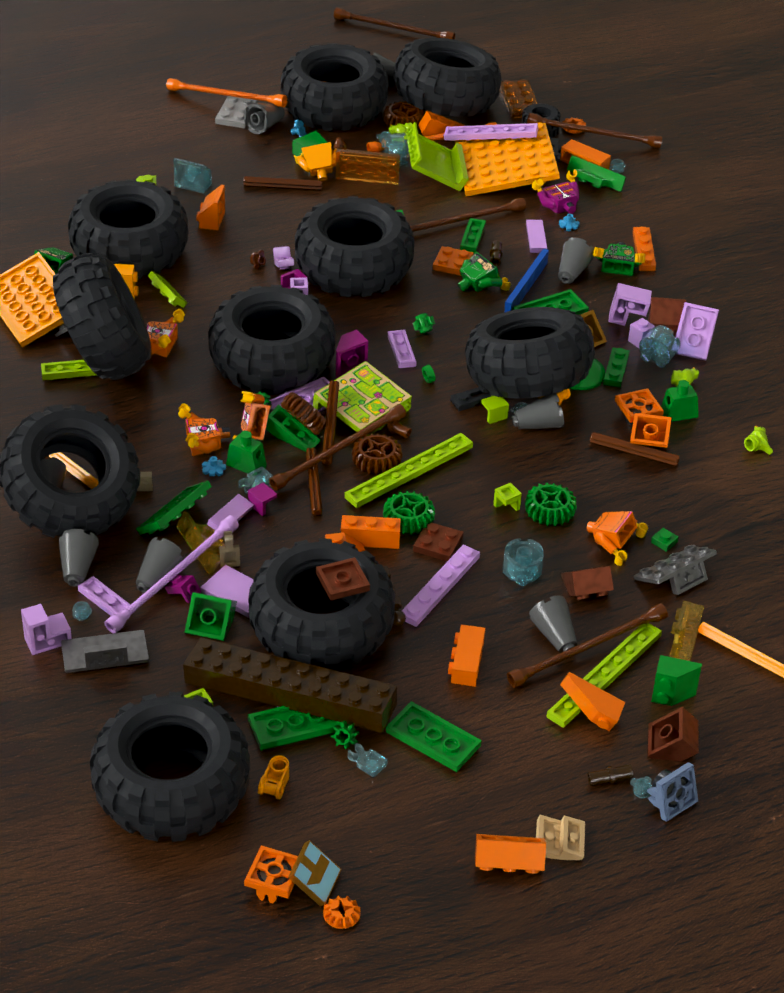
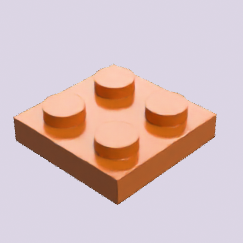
[432,246,474,276]

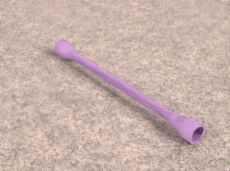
[104,515,239,633]

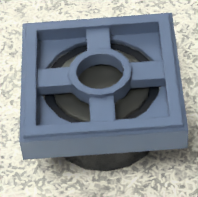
[647,762,698,822]

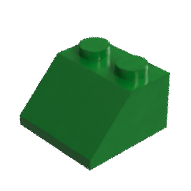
[184,592,237,641]
[651,655,702,706]

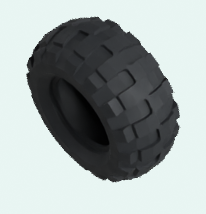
[394,38,502,117]
[281,43,389,131]
[68,180,189,279]
[295,196,415,297]
[53,253,151,380]
[208,285,336,394]
[465,307,595,398]
[0,404,141,538]
[248,538,395,671]
[90,692,250,842]

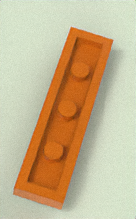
[633,227,656,271]

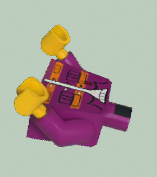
[532,169,579,214]

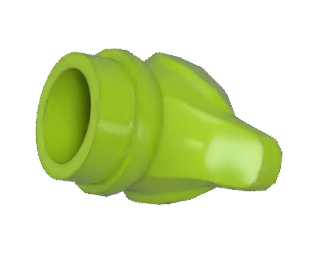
[389,122,413,140]
[671,367,699,386]
[744,426,773,455]

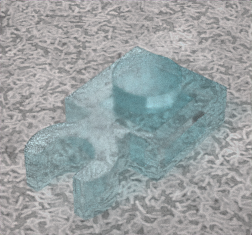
[238,467,273,493]
[347,743,388,778]

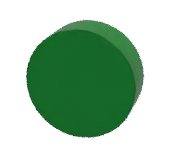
[422,365,436,383]

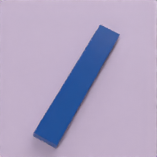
[504,248,549,312]

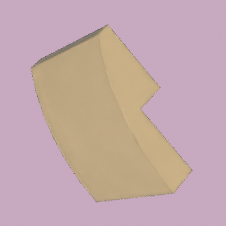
[536,815,585,860]

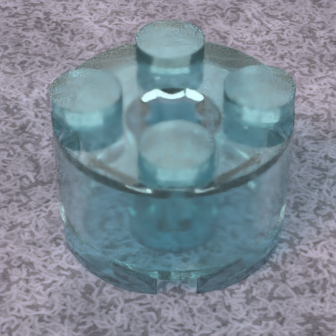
[381,133,409,166]
[639,325,680,368]
[502,538,544,586]

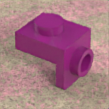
[165,575,201,603]

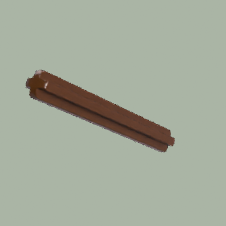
[243,176,322,190]
[322,380,339,465]
[590,432,680,466]
[306,448,322,516]

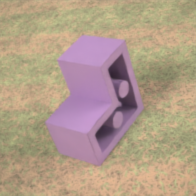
[608,283,652,326]
[21,604,72,655]

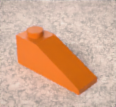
[418,110,465,136]
[560,672,625,731]

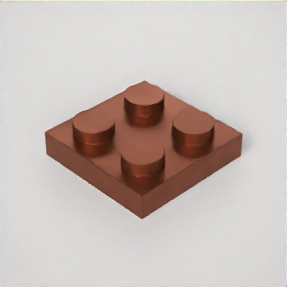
[413,523,464,561]
[316,557,370,601]

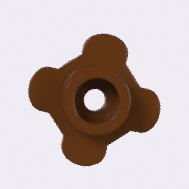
[250,250,266,269]

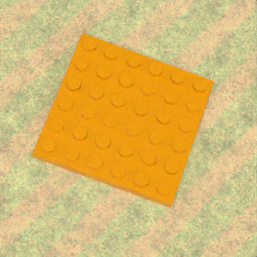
[454,122,560,197]

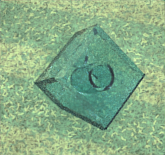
[173,158,212,194]

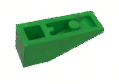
[266,404,321,452]

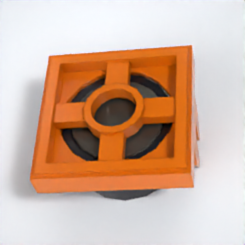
[615,388,664,426]
[244,845,298,904]

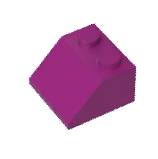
[336,330,368,379]

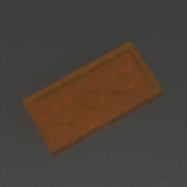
[500,79,538,118]
[336,148,400,185]

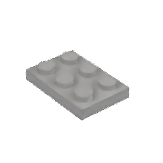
[215,96,257,128]

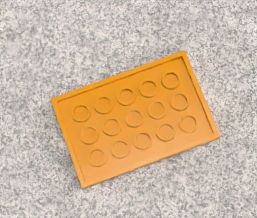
[0,252,64,348]

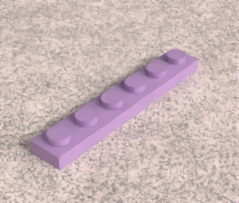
[444,123,539,141]
[402,544,480,627]

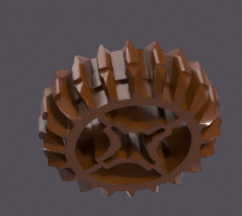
[383,101,424,129]
[281,392,326,435]
[352,433,402,475]

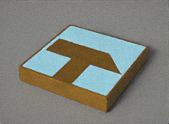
[288,840,341,906]

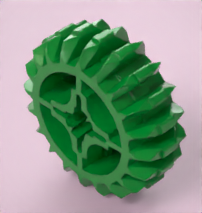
[525,482,577,526]
[383,491,435,535]

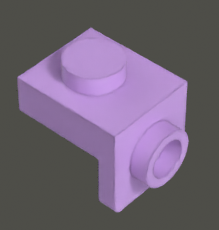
[273,246,294,269]

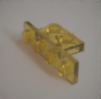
[176,512,225,575]
[670,601,704,661]

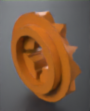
[562,117,586,134]
[323,895,360,929]

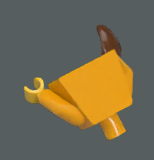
[294,137,348,182]

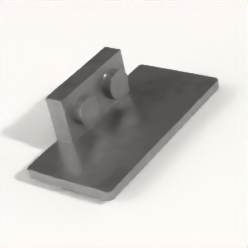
[634,545,717,595]
[61,630,149,673]

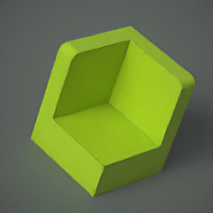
[481,396,509,424]
[493,482,522,511]

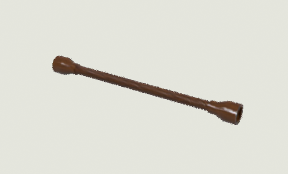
[334,7,456,40]
[527,113,662,148]
[410,198,526,232]
[269,404,406,491]
[507,603,668,688]

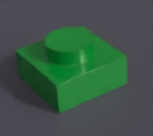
[651,528,679,552]

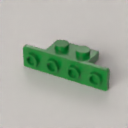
[567,156,626,191]

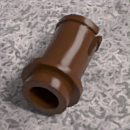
[387,421,412,439]

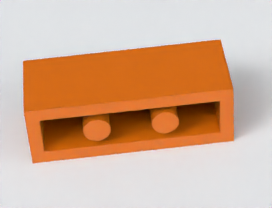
[560,139,611,169]
[341,515,401,549]
[448,624,485,687]
[475,834,546,874]

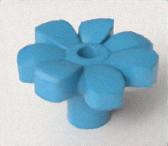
[290,119,307,137]
[559,213,580,231]
[202,456,226,476]

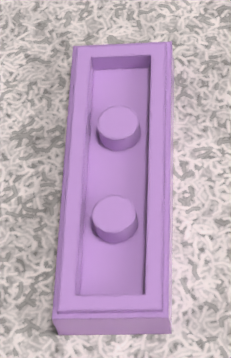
[526,220,547,253]
[388,330,416,368]
[207,494,254,530]
[78,576,130,616]

